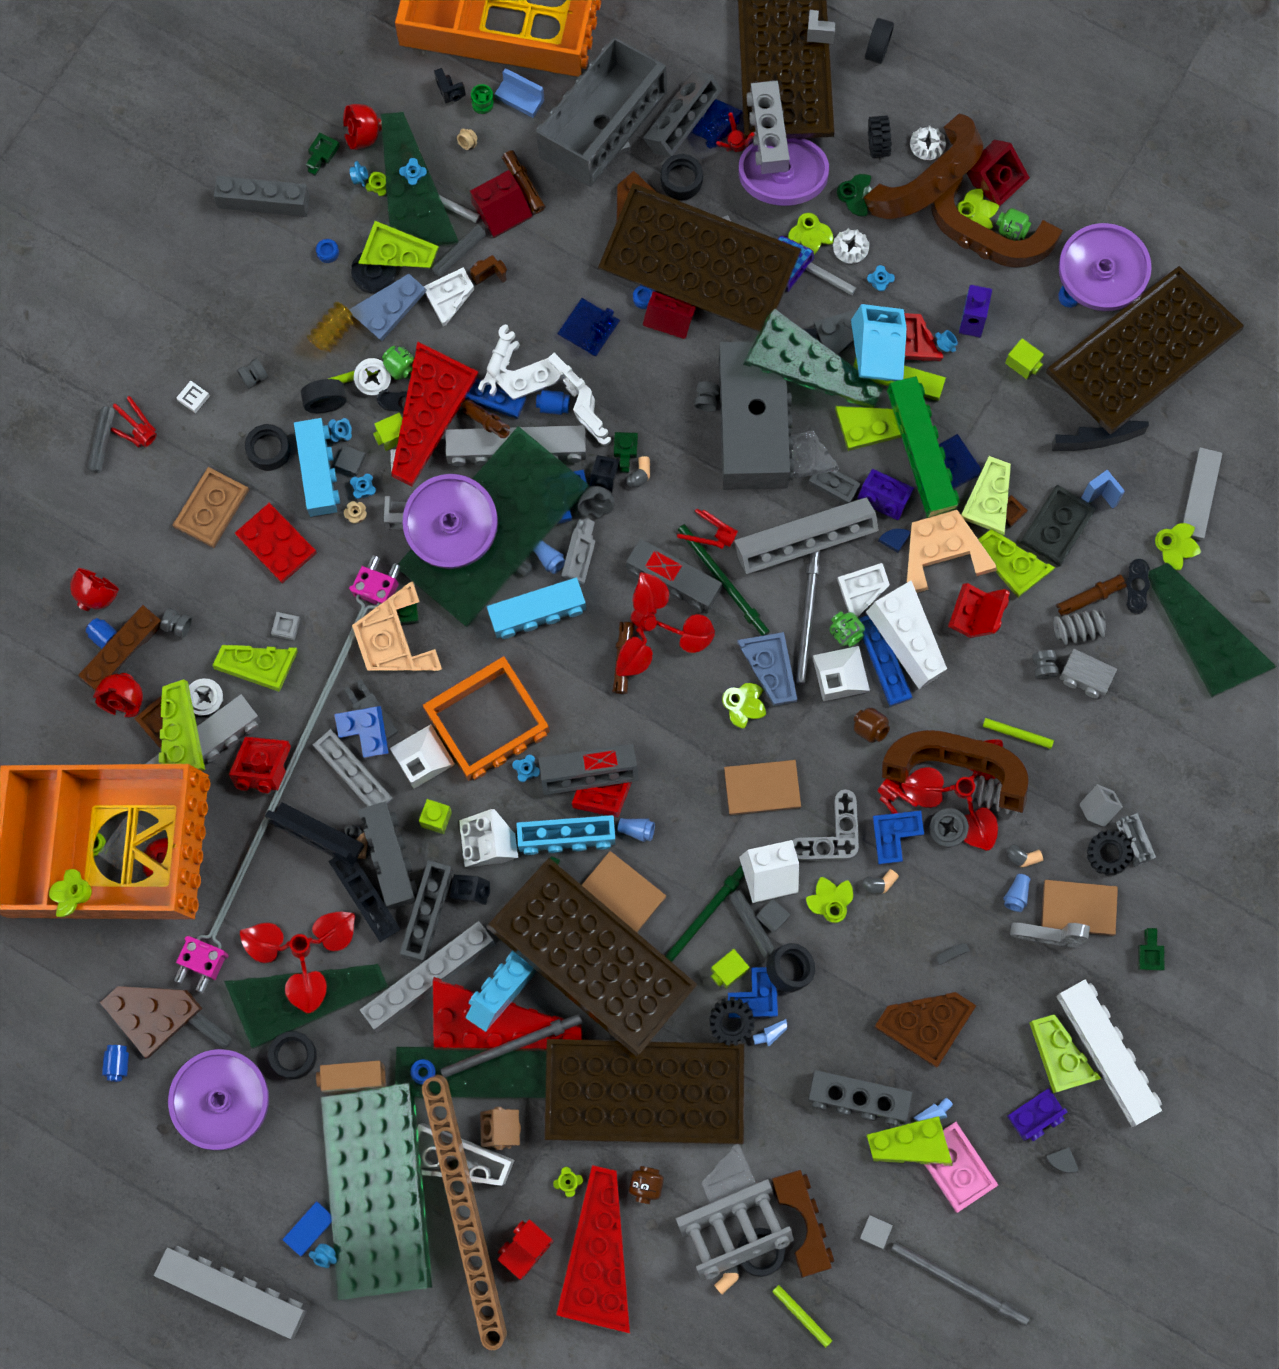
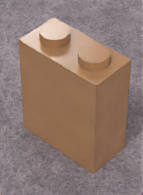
[316,1061,386,1096]

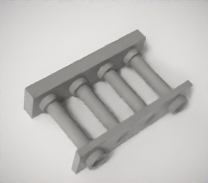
[675,1179,794,1280]

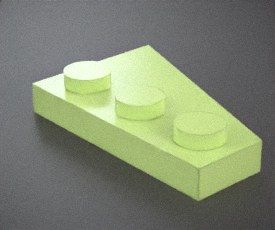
[961,456,1011,535]

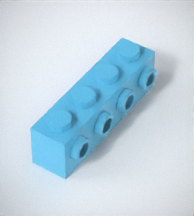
[294,418,340,517]
[487,577,586,639]
[517,815,616,855]
[465,950,536,1032]

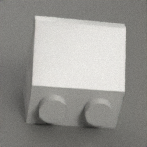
[739,840,799,903]

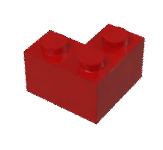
[497,1219,554,1280]

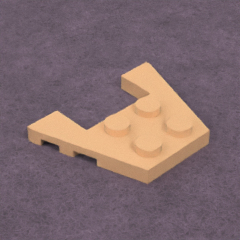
[907,510,997,593]
[352,582,442,671]

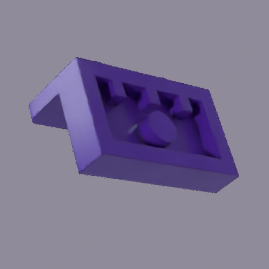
[857,469,914,520]
[1007,1088,1068,1142]

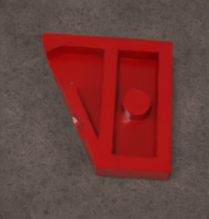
[904,313,943,361]
[572,782,632,818]

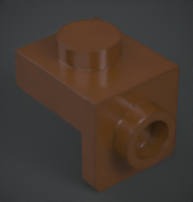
[470,255,507,285]

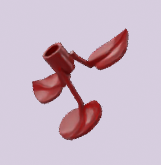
[616,572,715,676]
[901,739,1003,851]
[240,912,355,1014]

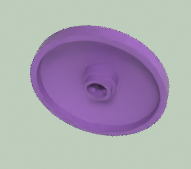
[739,138,829,206]
[1059,223,1151,311]
[403,474,498,569]
[168,1049,269,1151]

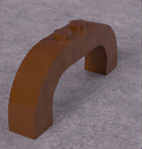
[863,113,983,219]
[931,177,1063,268]
[882,730,1028,813]

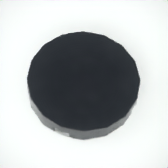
[351,252,397,294]

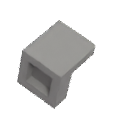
[807,10,835,44]
[384,496,407,530]
[1080,784,1123,826]

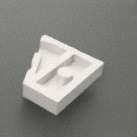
[424,268,474,326]
[837,563,890,617]

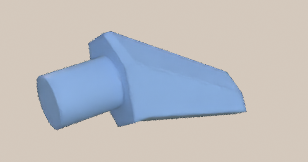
[753,1019,787,1046]
[914,1098,953,1122]

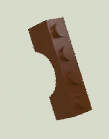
[78,605,161,691]
[771,1170,834,1278]

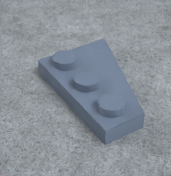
[347,274,427,341]
[737,632,797,706]

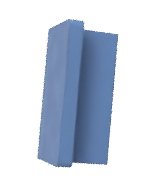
[494,68,544,118]
[1081,470,1125,508]

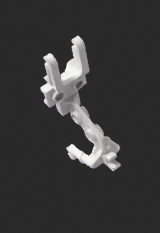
[478,324,611,446]

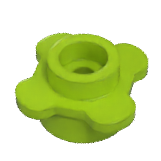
[365,172,392,196]
[553,1167,583,1197]

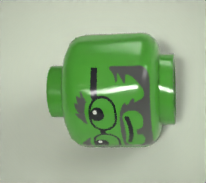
[996,208,1032,241]
[382,346,415,380]
[830,611,865,647]

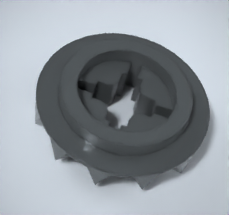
[930,808,969,847]

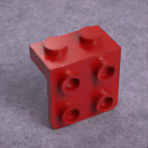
[948,583,1010,638]

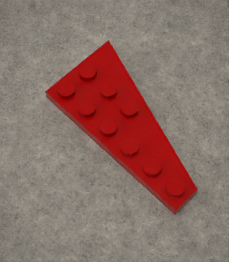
[391,341,478,487]
[433,977,582,1051]
[556,1165,630,1333]

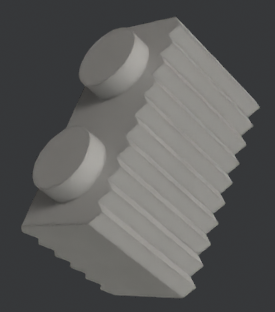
[1060,649,1117,699]

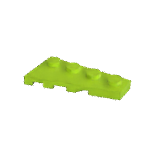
[159,679,205,771]

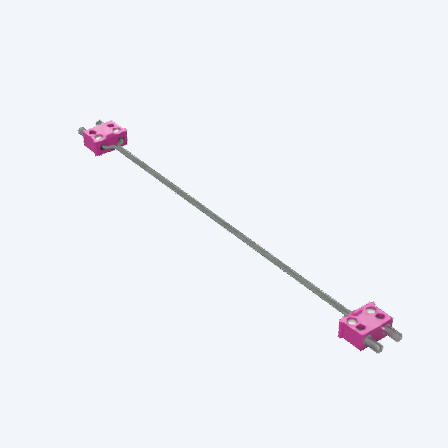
[174,555,401,993]

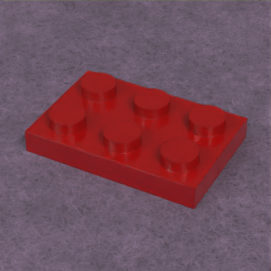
[235,502,317,584]

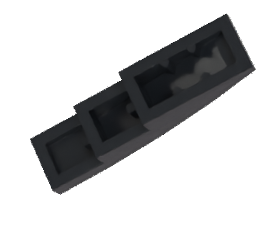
[1052,420,1149,451]
[328,858,401,943]

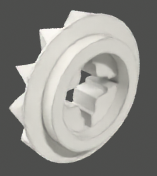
[910,125,946,160]
[833,228,869,264]
[354,358,391,395]
[189,678,223,716]

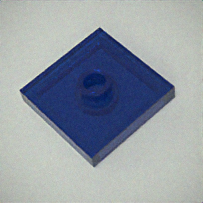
[939,434,982,490]

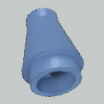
[532,540,565,574]
[618,818,655,842]
[1004,874,1031,912]

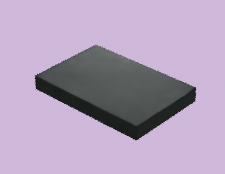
[1020,485,1097,566]

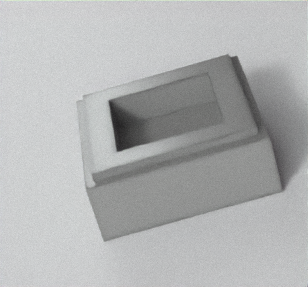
[271,612,300,641]
[860,1215,893,1249]

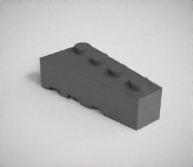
[358,801,418,910]

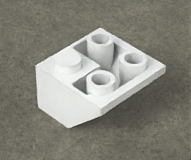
[813,646,870,701]
[390,724,455,789]
[459,809,518,868]

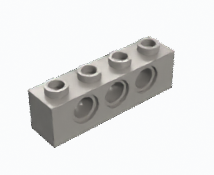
[747,81,790,174]

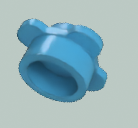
[399,158,427,185]
[350,161,368,187]
[867,265,895,291]
[935,330,958,352]
[328,418,352,442]
[350,474,376,499]
[512,755,540,782]
[309,1244,337,1268]

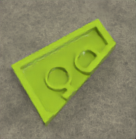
[359,221,439,268]
[835,406,901,451]
[978,529,1055,598]
[213,645,298,692]
[1029,1014,1101,1094]
[867,1116,953,1166]

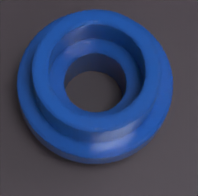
[410,1059,436,1085]

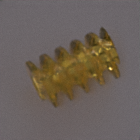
[306,301,354,353]

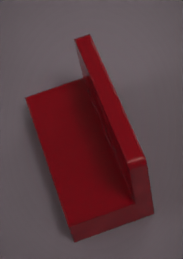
[643,291,696,339]

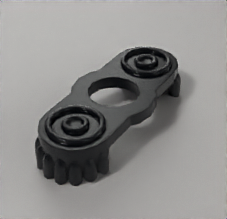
[377,389,407,414]
[1126,559,1150,614]

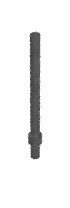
[796,550,821,685]
[441,1014,582,1078]
[891,1242,1030,1326]

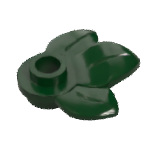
[836,174,873,217]

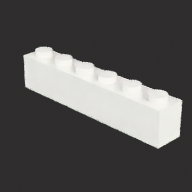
[1056,979,1162,1127]

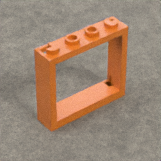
[423,656,550,781]

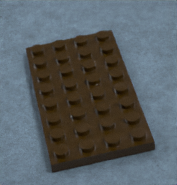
[738,0,834,140]
[598,183,802,335]
[1046,266,1244,435]
[486,858,698,1057]
[544,1039,744,1145]

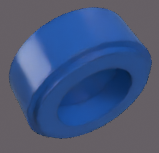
[316,239,339,263]
[633,286,655,309]
[1058,286,1079,307]

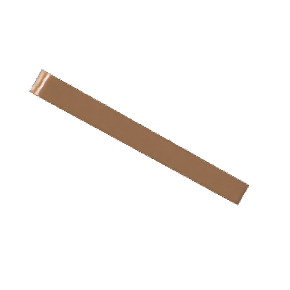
[422,1075,507,1350]

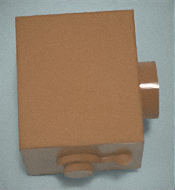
[480,1107,521,1150]

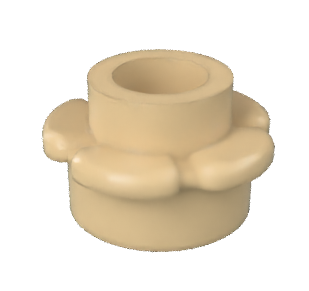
[457,128,477,150]
[344,501,367,523]

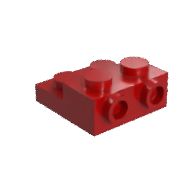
[229,737,291,793]

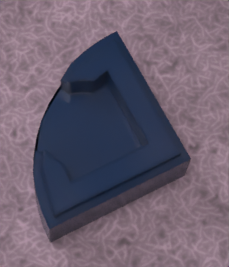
[878,529,911,553]

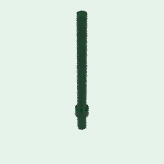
[678,524,770,636]
[665,865,744,962]

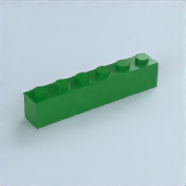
[887,376,959,518]

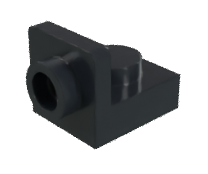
[434,68,466,104]
[590,455,620,493]
[449,874,490,905]

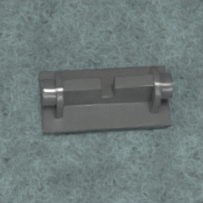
[1116,813,1157,867]

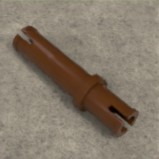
[501,150,546,214]
[461,400,510,438]
[1056,574,1126,616]
[612,622,635,694]

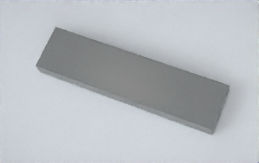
[1182,448,1222,541]
[312,729,393,807]

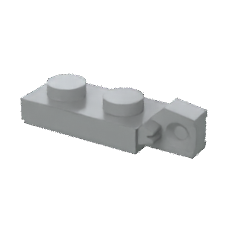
[561,519,595,585]

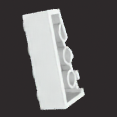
[866,581,947,689]
[400,1123,514,1186]

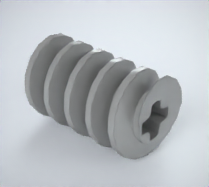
[1053,608,1106,645]
[971,775,1018,817]

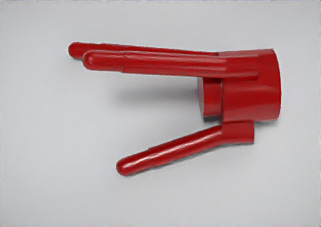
[716,112,755,152]
[111,396,157,448]
[677,509,738,549]
[877,779,937,814]

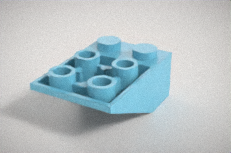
[851,304,907,381]

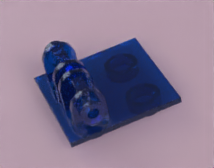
[691,99,742,149]
[557,298,620,357]

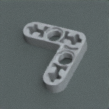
[792,789,859,861]
[1010,923,1090,948]

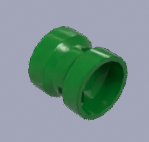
[471,84,494,114]

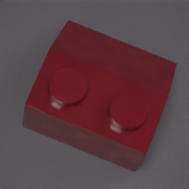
[967,139,1030,207]
[470,170,533,238]

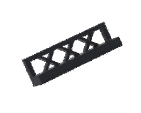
[265,802,365,866]

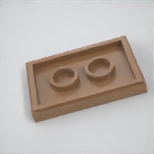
[173,467,249,548]
[724,760,801,815]
[582,851,667,933]
[1041,880,1118,936]

